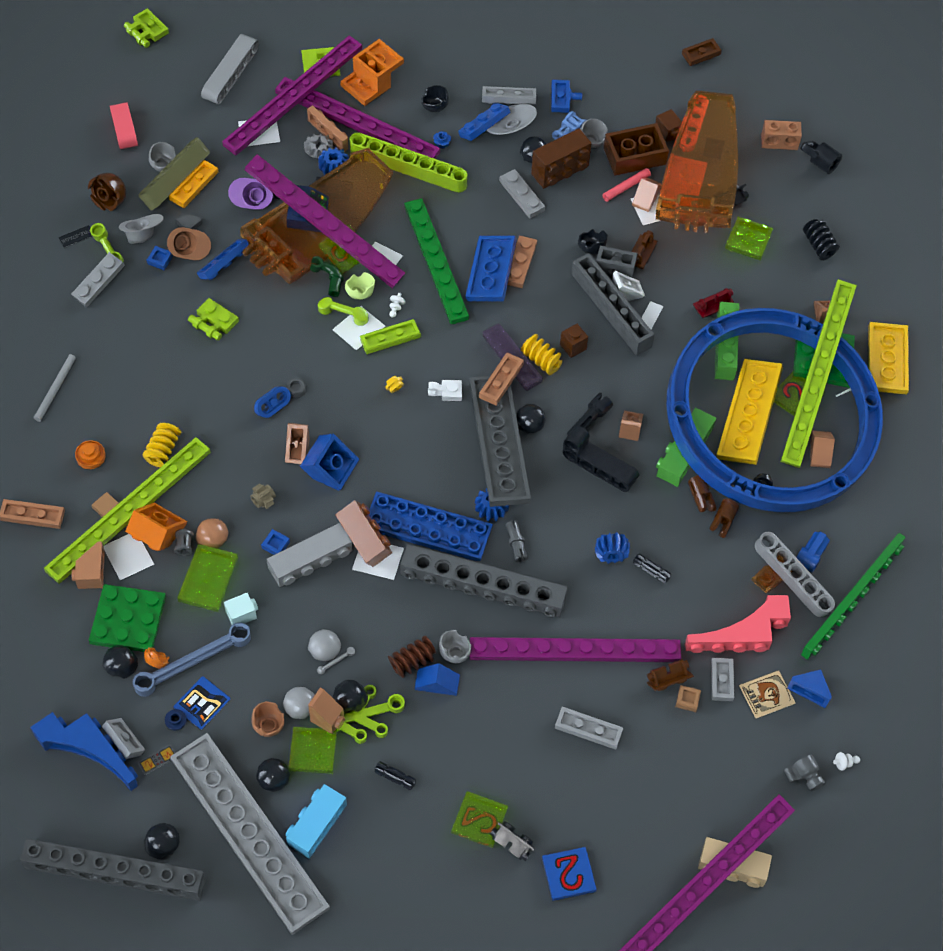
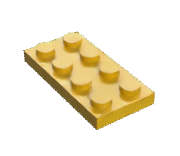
[868,322,909,395]

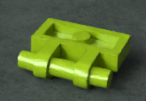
[124,8,169,48]
[188,298,239,341]

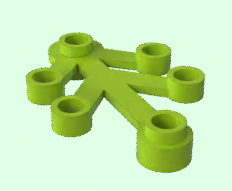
[334,685,405,744]

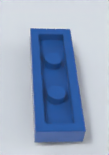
[458,103,511,141]
[197,239,250,280]

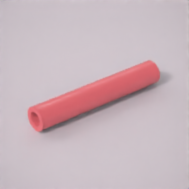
[602,168,651,202]

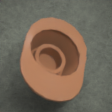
[167,227,211,260]

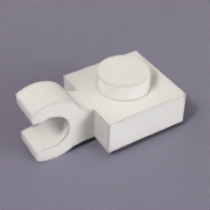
[428,380,462,401]

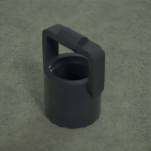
[800,141,843,174]

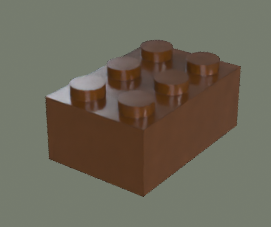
[603,123,669,176]
[531,128,592,189]

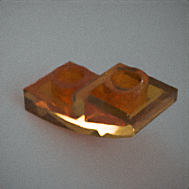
[751,555,794,594]

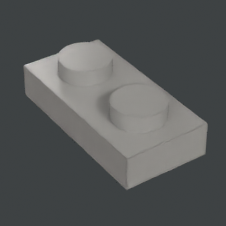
[711,658,734,701]
[102,718,145,759]

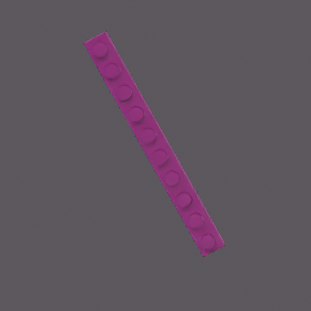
[222,35,363,156]
[275,77,440,159]
[244,154,405,289]
[470,637,681,662]
[619,794,795,951]

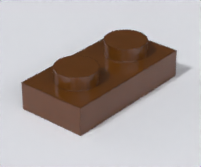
[682,38,722,66]

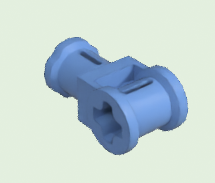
[552,111,586,140]

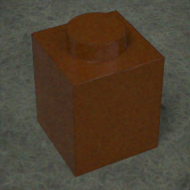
[655,109,684,142]
[560,323,588,358]

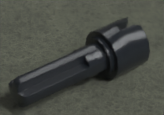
[567,392,613,436]

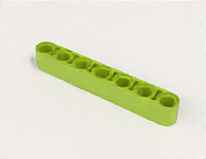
[350,133,468,193]

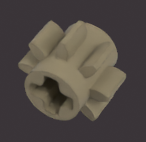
[250,483,276,509]

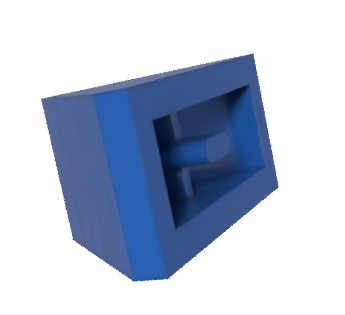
[415,663,460,696]
[787,670,832,708]

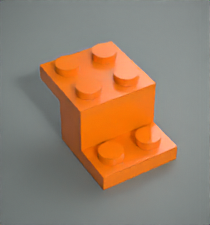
[340,39,404,106]

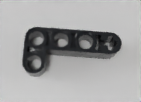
[562,426,639,492]

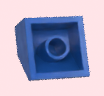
[300,434,359,490]

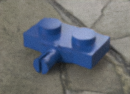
[551,80,582,113]

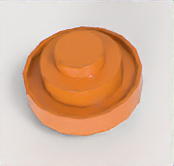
[75,440,106,469]

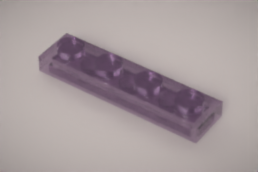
[483,323,543,391]

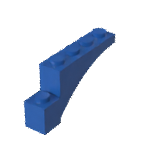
[30,712,138,791]

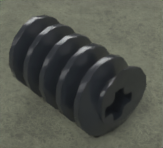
[803,219,840,260]

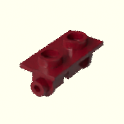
[693,288,735,319]

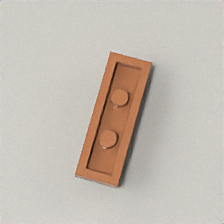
[307,105,349,152]
[507,235,537,288]
[479,353,524,405]
[0,499,65,529]

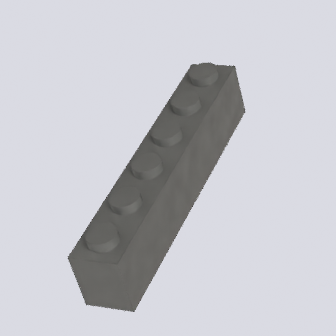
[572,253,654,356]

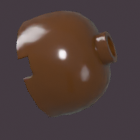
[88,173,126,211]

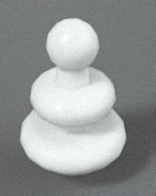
[389,293,405,318]
[833,752,860,771]

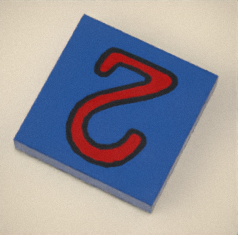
[542,847,597,901]

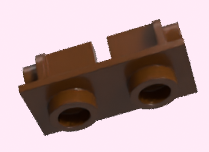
[631,230,658,269]
[647,659,694,691]

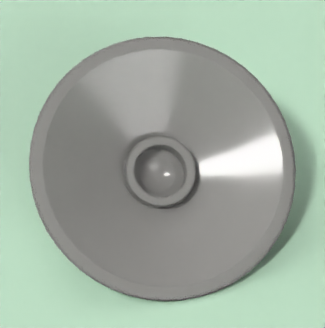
[487,104,537,135]

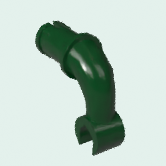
[310,256,344,297]

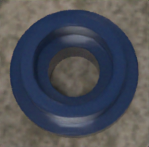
[165,709,187,731]

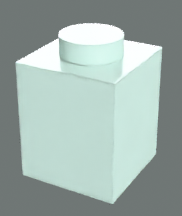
[224,593,258,625]

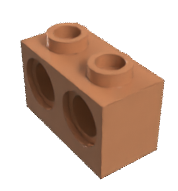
[761,120,802,150]

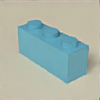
[286,784,347,859]

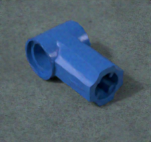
[796,532,830,573]

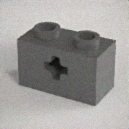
[596,246,637,278]

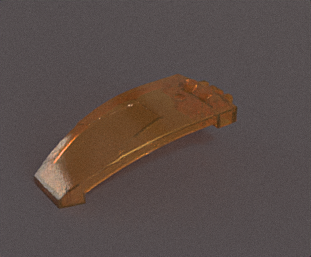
[656,91,738,233]
[240,148,393,284]

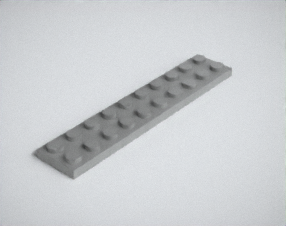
[170,733,330,935]

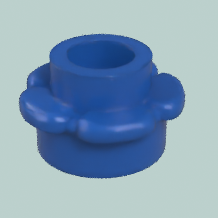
[433,131,451,148]

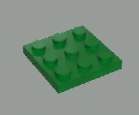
[793,333,855,388]
[89,584,166,652]

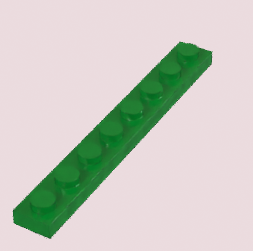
[404,198,469,325]
[801,533,906,660]

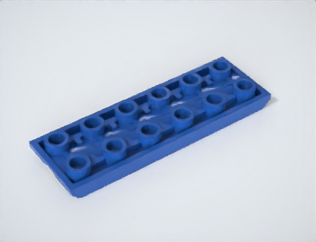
[368,491,493,561]

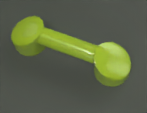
[90,223,124,262]
[318,297,369,326]

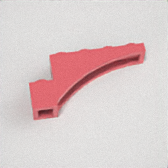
[685,595,791,653]

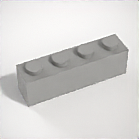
[267,523,353,587]

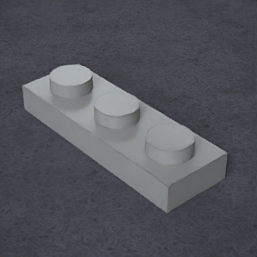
[482,86,536,105]
[499,169,545,219]
[71,252,125,307]
[555,706,623,750]

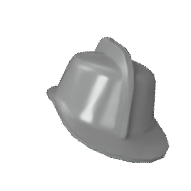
[119,214,164,244]

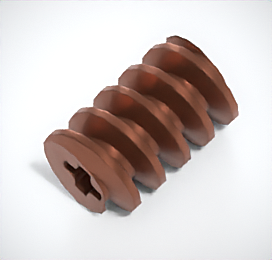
[388,635,436,678]

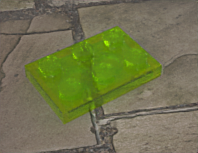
[178,544,238,612]

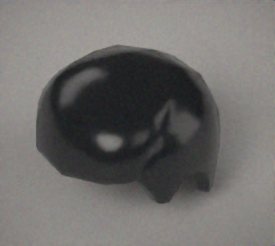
[421,85,449,112]
[520,136,546,163]
[578,229,608,255]
[516,404,546,433]
[103,645,138,679]
[333,680,368,713]
[256,758,290,792]
[144,823,180,859]

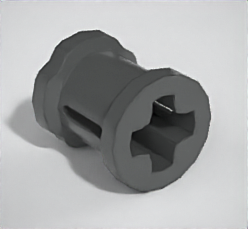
[174,529,194,556]

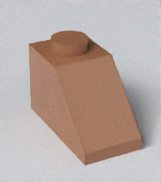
[72,542,105,589]
[308,687,345,734]

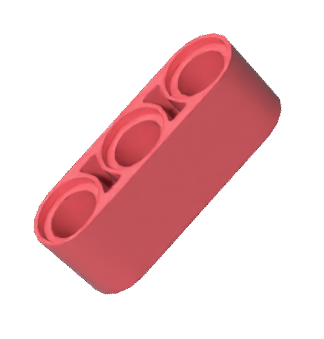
[110,102,138,150]

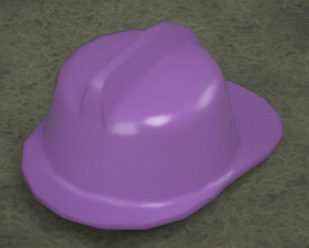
[228,178,273,210]

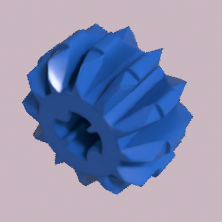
[318,146,349,178]
[475,488,509,522]
[595,532,630,564]

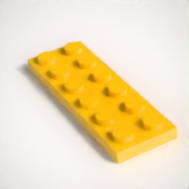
[717,359,783,465]

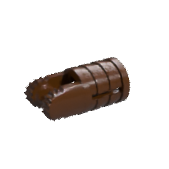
[688,475,717,512]
[709,499,739,538]

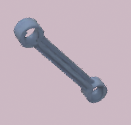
[133,623,251,697]

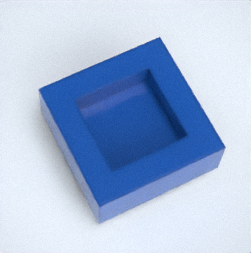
[147,246,173,270]
[261,529,290,555]

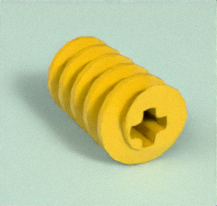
[520,334,562,375]
[143,423,182,467]

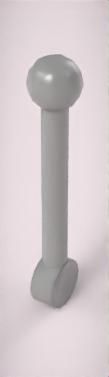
[317,647,355,675]

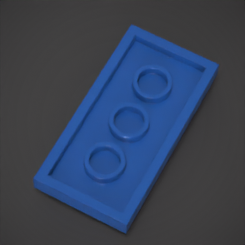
[466,236,517,301]

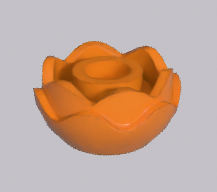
[144,647,170,669]

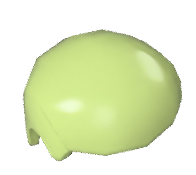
[345,272,375,300]

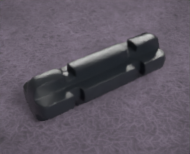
[633,554,671,583]
[375,761,416,790]

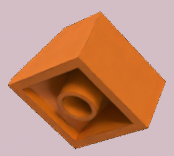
[125,502,188,551]

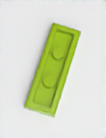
[360,319,421,354]

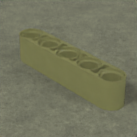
[138,137,210,210]

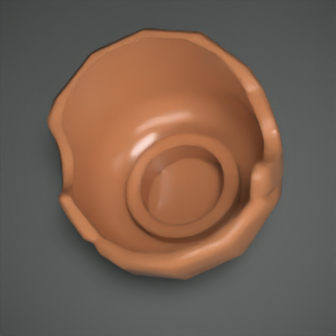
[195,518,229,550]
[251,701,284,737]

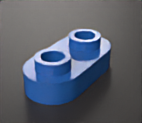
[254,386,291,418]

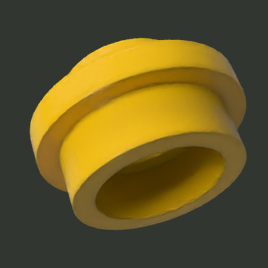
[385,376,404,393]

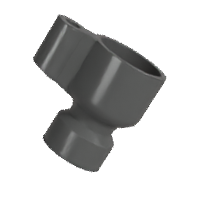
[784,755,826,791]

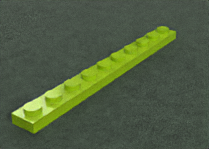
[780,279,857,468]
[44,437,211,584]

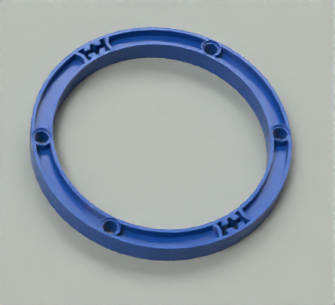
[666,308,883,512]

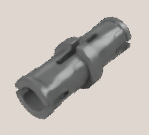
[506,520,528,563]

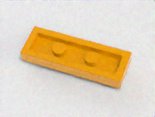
[169,160,219,208]

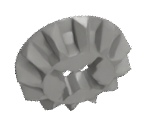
[304,133,333,158]

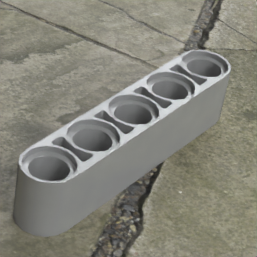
[201,34,259,104]
[755,532,835,617]

